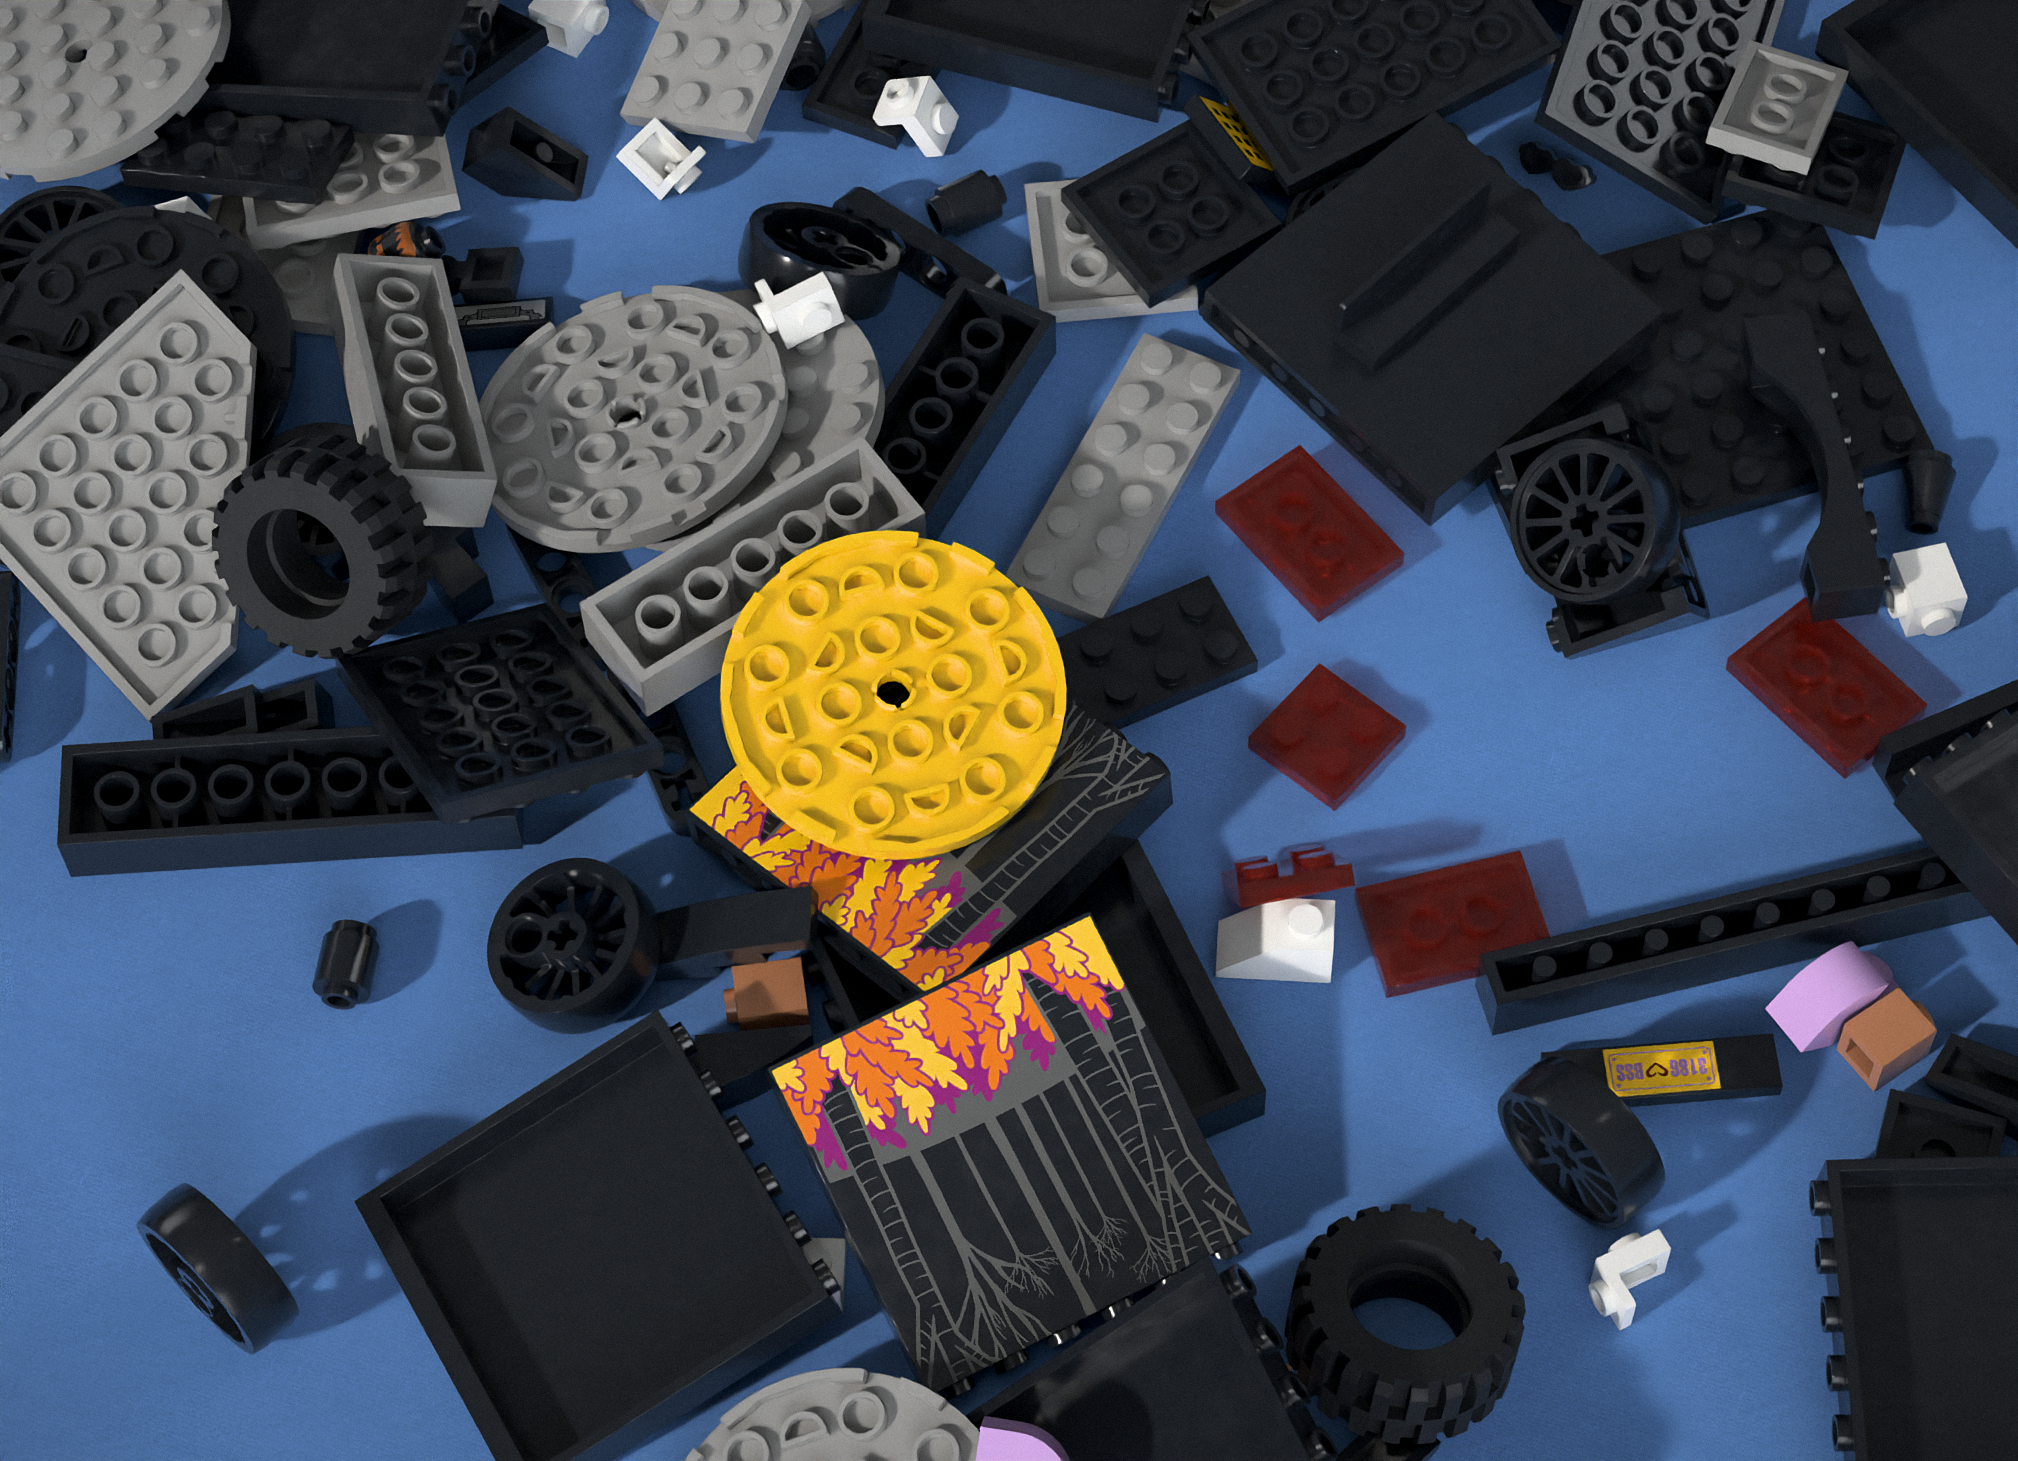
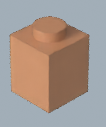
[723,957,810,1031]
[1837,987,1937,1092]

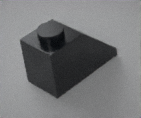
[462,106,589,202]

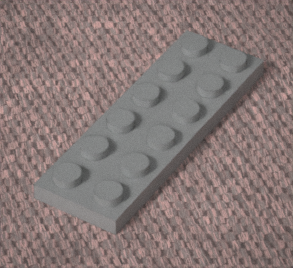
[1005,333,1241,625]

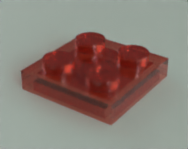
[1248,663,1406,811]
[1221,845,1355,908]

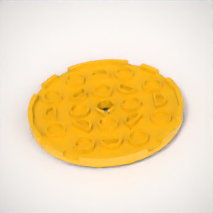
[720,530,1067,860]

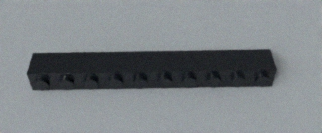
[1475,847,1991,1036]

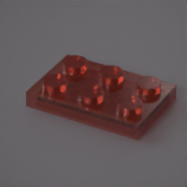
[1215,445,1405,623]
[1725,597,1928,779]
[1354,851,1550,998]

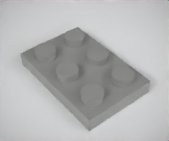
[1706,40,1849,175]

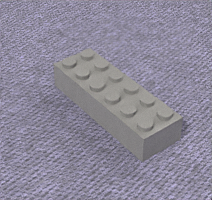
[326,253,498,528]
[579,435,927,717]

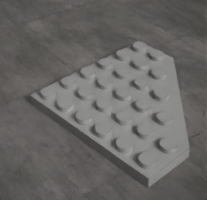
[0,269,257,723]

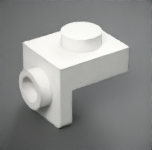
[873,76,959,157]
[616,117,707,201]
[753,272,845,350]
[1588,1229,1671,1330]

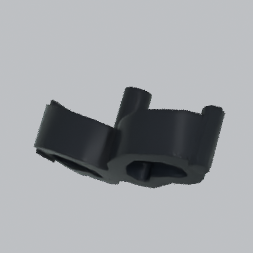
[1519,141,1597,191]

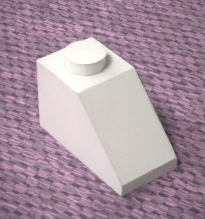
[1215,897,1335,983]

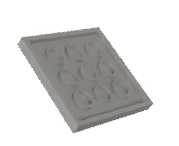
[242,133,461,251]

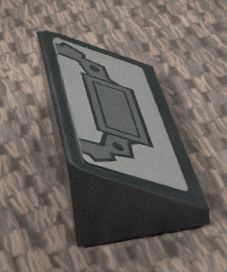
[454,297,554,352]

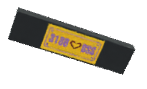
[1539,1033,1783,1107]

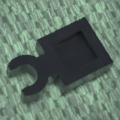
[442,247,524,303]

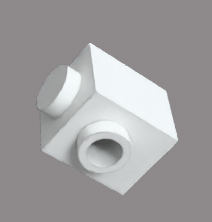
[528,0,609,58]
[1885,542,1968,638]

